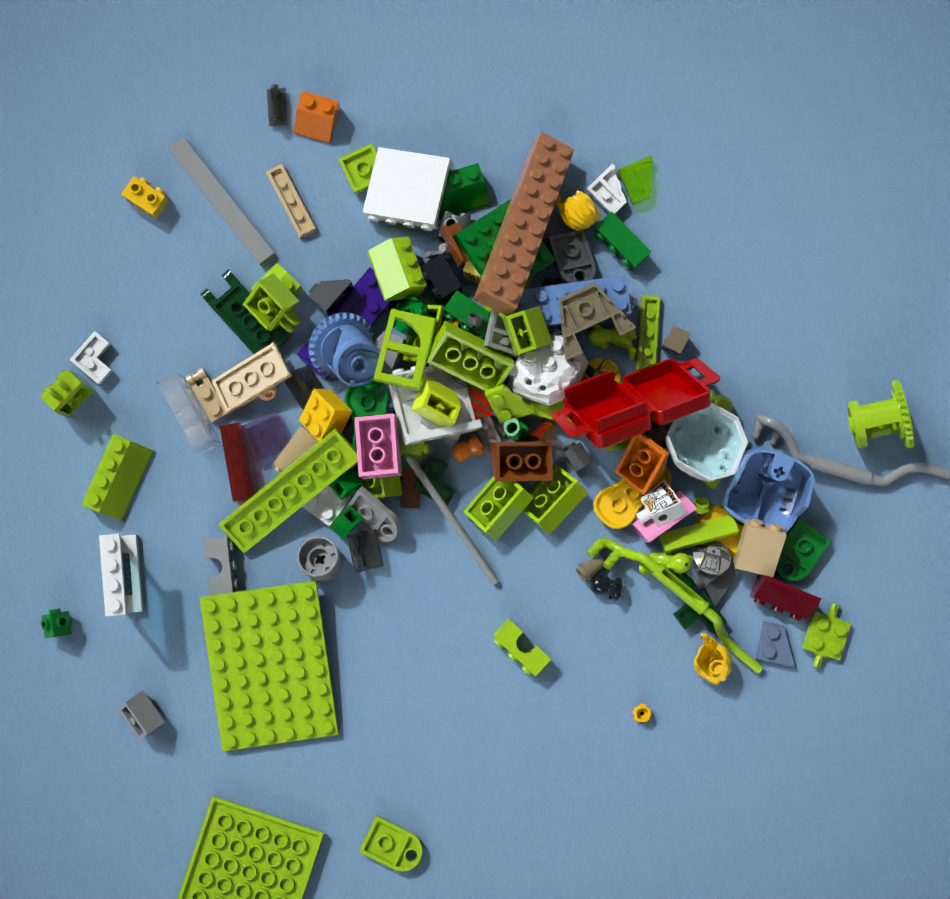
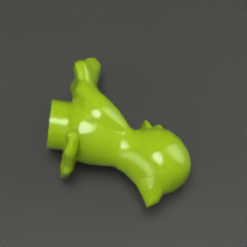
[588,324,637,360]
[639,550,694,576]

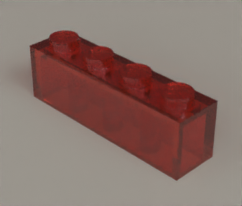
[220,422,255,503]

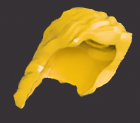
[556,191,601,231]
[693,633,732,685]

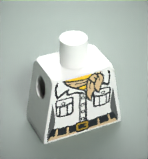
[636,480,687,527]

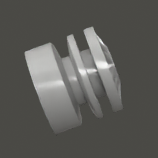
[297,536,343,583]

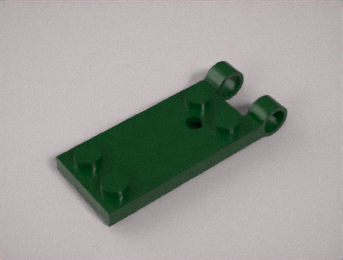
[200,269,290,354]

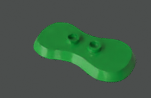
[344,380,389,451]

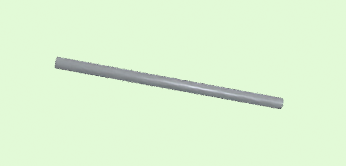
[406,455,499,585]

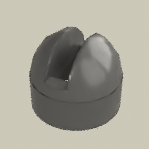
[467,313,483,329]

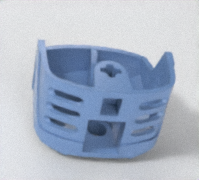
[722,447,815,532]

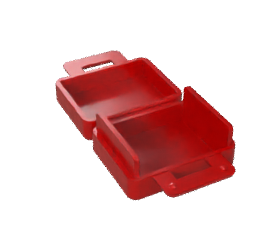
[551,358,720,449]

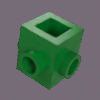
[41,608,72,639]

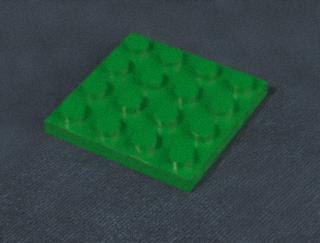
[453,199,556,281]

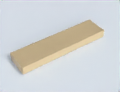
[266,164,317,239]

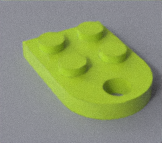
[359,815,422,872]

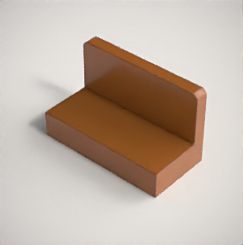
[440,222,470,266]

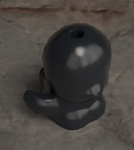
[590,576,622,601]

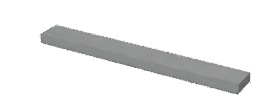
[168,137,275,266]

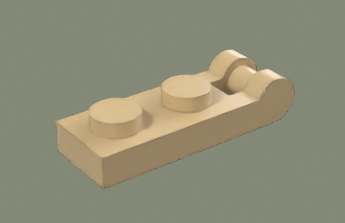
[186,368,228,423]

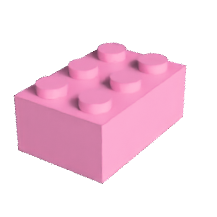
[355,414,402,479]

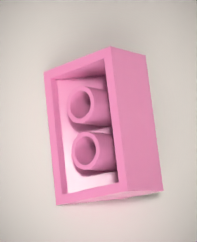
[631,490,697,543]

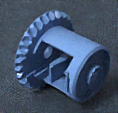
[308,312,380,387]

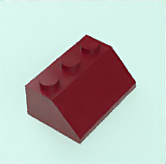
[750,575,821,621]

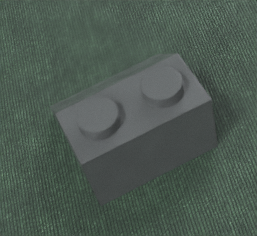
[309,279,353,316]

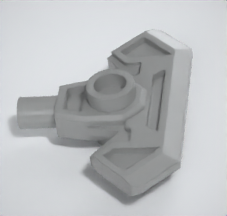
[423,243,454,260]

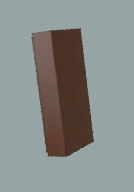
[400,469,421,509]

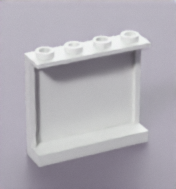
[363,147,454,231]
[389,364,482,446]

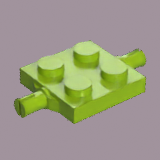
[802,603,851,668]

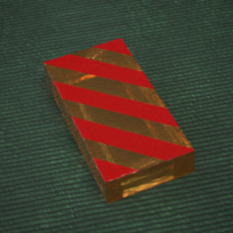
[468,384,494,420]
[530,420,557,442]

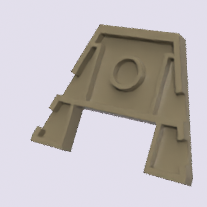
[558,282,636,361]

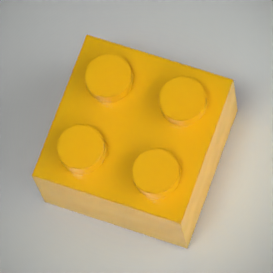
[299,389,352,442]

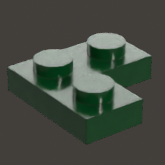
[412,455,456,506]
[673,591,728,634]

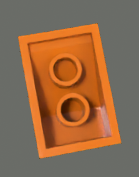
[614,433,669,495]

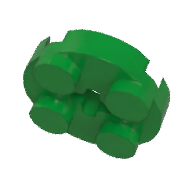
[394,296,428,335]

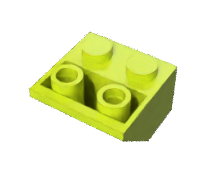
[411,375,461,427]

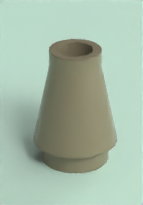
[576,556,604,581]

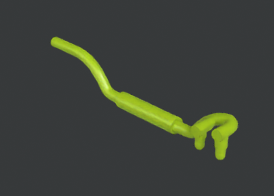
[586,538,763,674]

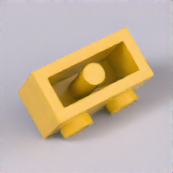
[121,176,169,220]

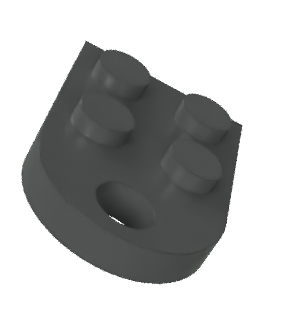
[547,229,596,284]

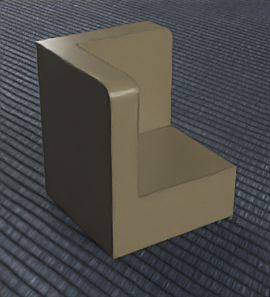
[661,325,691,354]

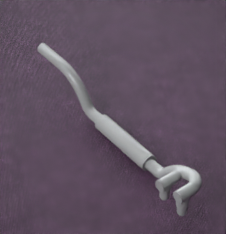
[752,414,950,487]

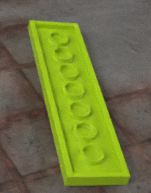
[218,428,358,553]

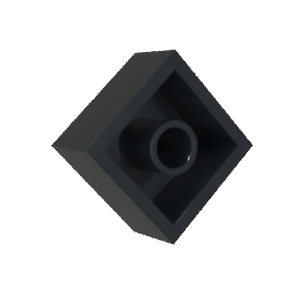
[422,254,462,305]

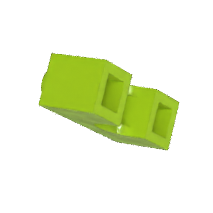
[493,618,551,677]

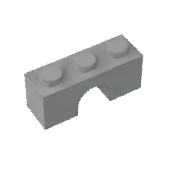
[203,536,239,595]

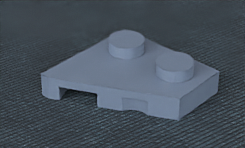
[756,621,794,667]

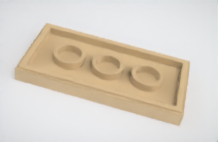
[211,342,292,414]

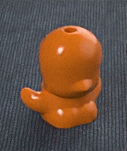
[452,434,484,462]

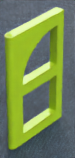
[373,309,437,391]

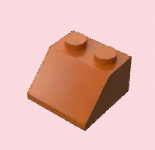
[294,91,341,144]

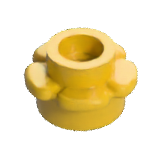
[632,704,652,723]

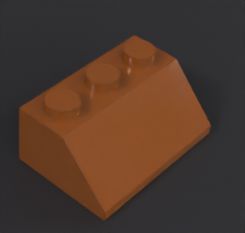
[490,442,553,482]

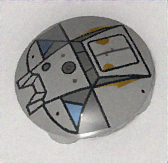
[693,540,731,576]

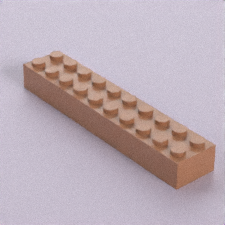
[473,132,575,316]

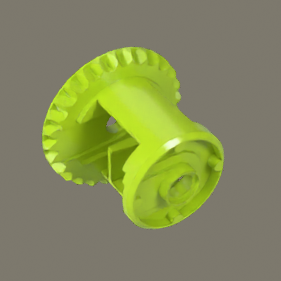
[847,379,914,448]

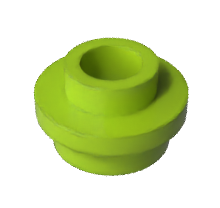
[692,497,710,515]

